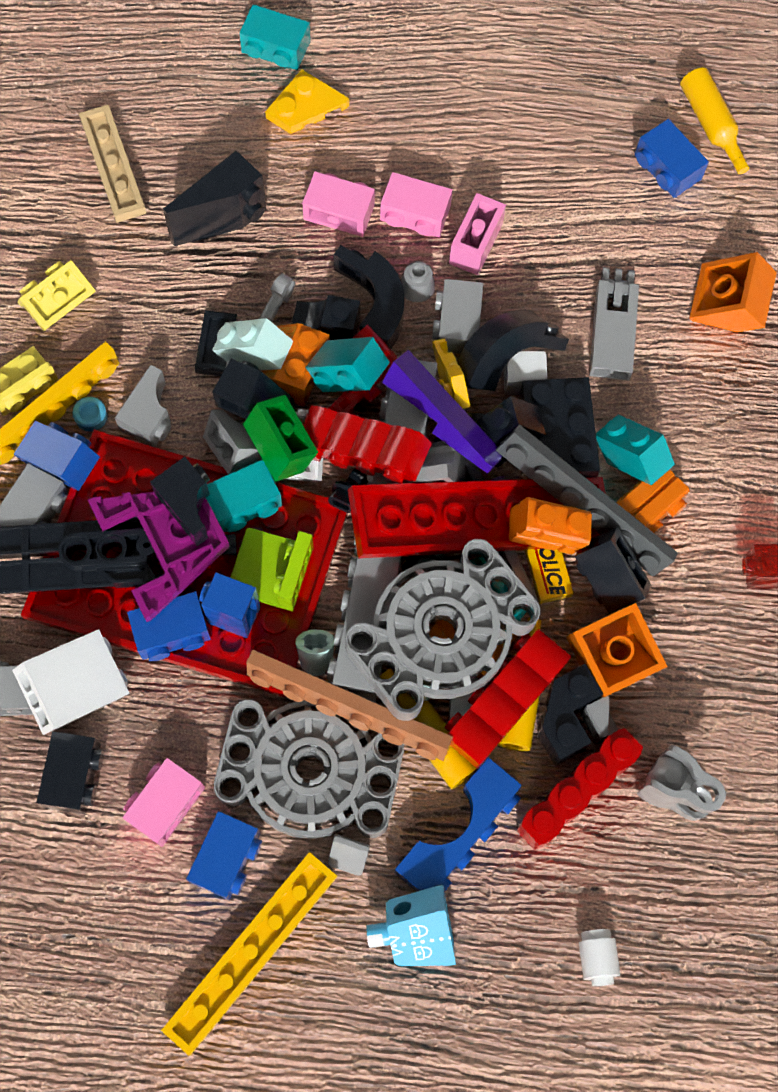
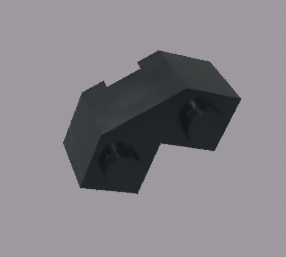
[212,358,296,419]
[537,664,603,766]

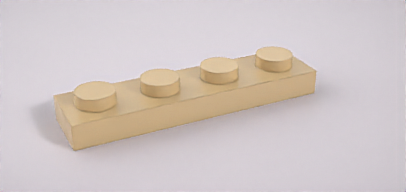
[79,104,147,223]

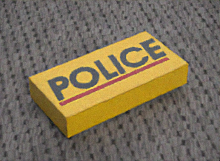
[524,549,574,604]

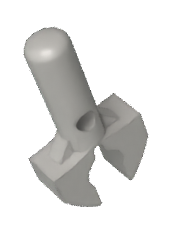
[259,273,295,322]

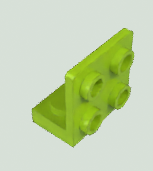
[230,528,313,611]

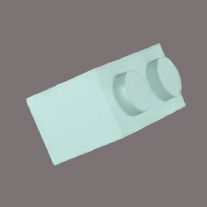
[212,318,293,370]

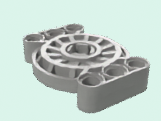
[345,539,540,721]
[214,700,404,839]

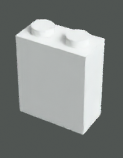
[12,629,130,735]

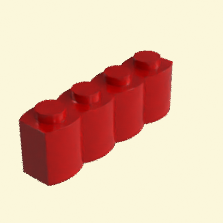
[302,406,432,484]
[444,629,572,769]
[517,728,643,850]

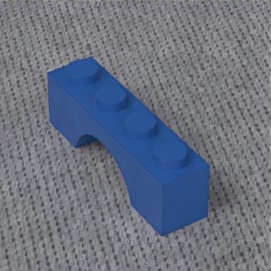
[394,757,522,892]

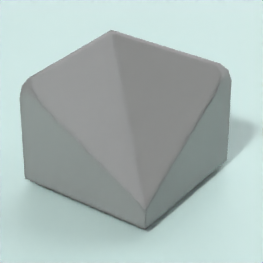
[581,695,619,744]

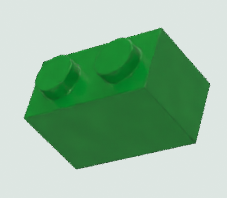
[243,395,318,482]

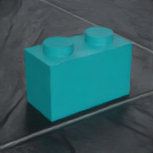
[239,5,311,70]
[305,337,390,392]
[596,414,675,485]
[206,460,282,533]

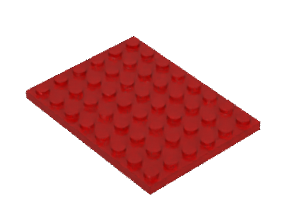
[21,430,348,698]

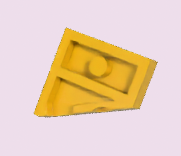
[265,69,349,134]
[432,338,470,409]

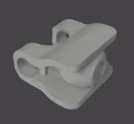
[637,745,726,821]

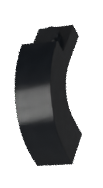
[334,245,405,349]
[457,309,569,391]

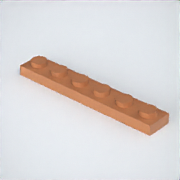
[246,650,453,761]

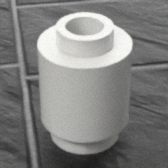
[579,929,621,987]

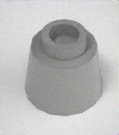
[401,261,435,302]

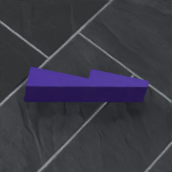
[382,350,503,474]

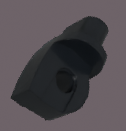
[328,468,368,513]

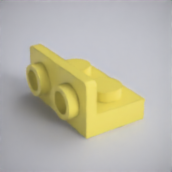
[17,260,96,331]
[0,346,58,416]

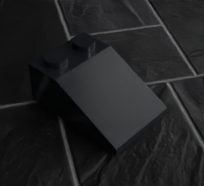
[163,151,266,246]

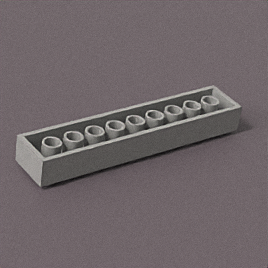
[327,356,438,703]

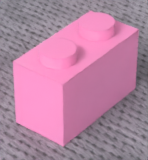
[302,172,375,237]
[380,172,453,238]
[449,193,506,275]
[122,758,205,847]

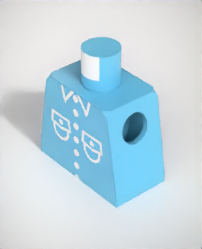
[366,885,456,966]

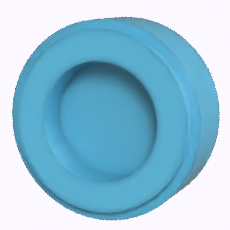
[72,397,108,432]

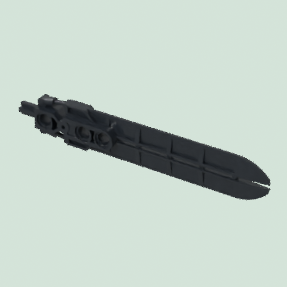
[0,517,237,594]

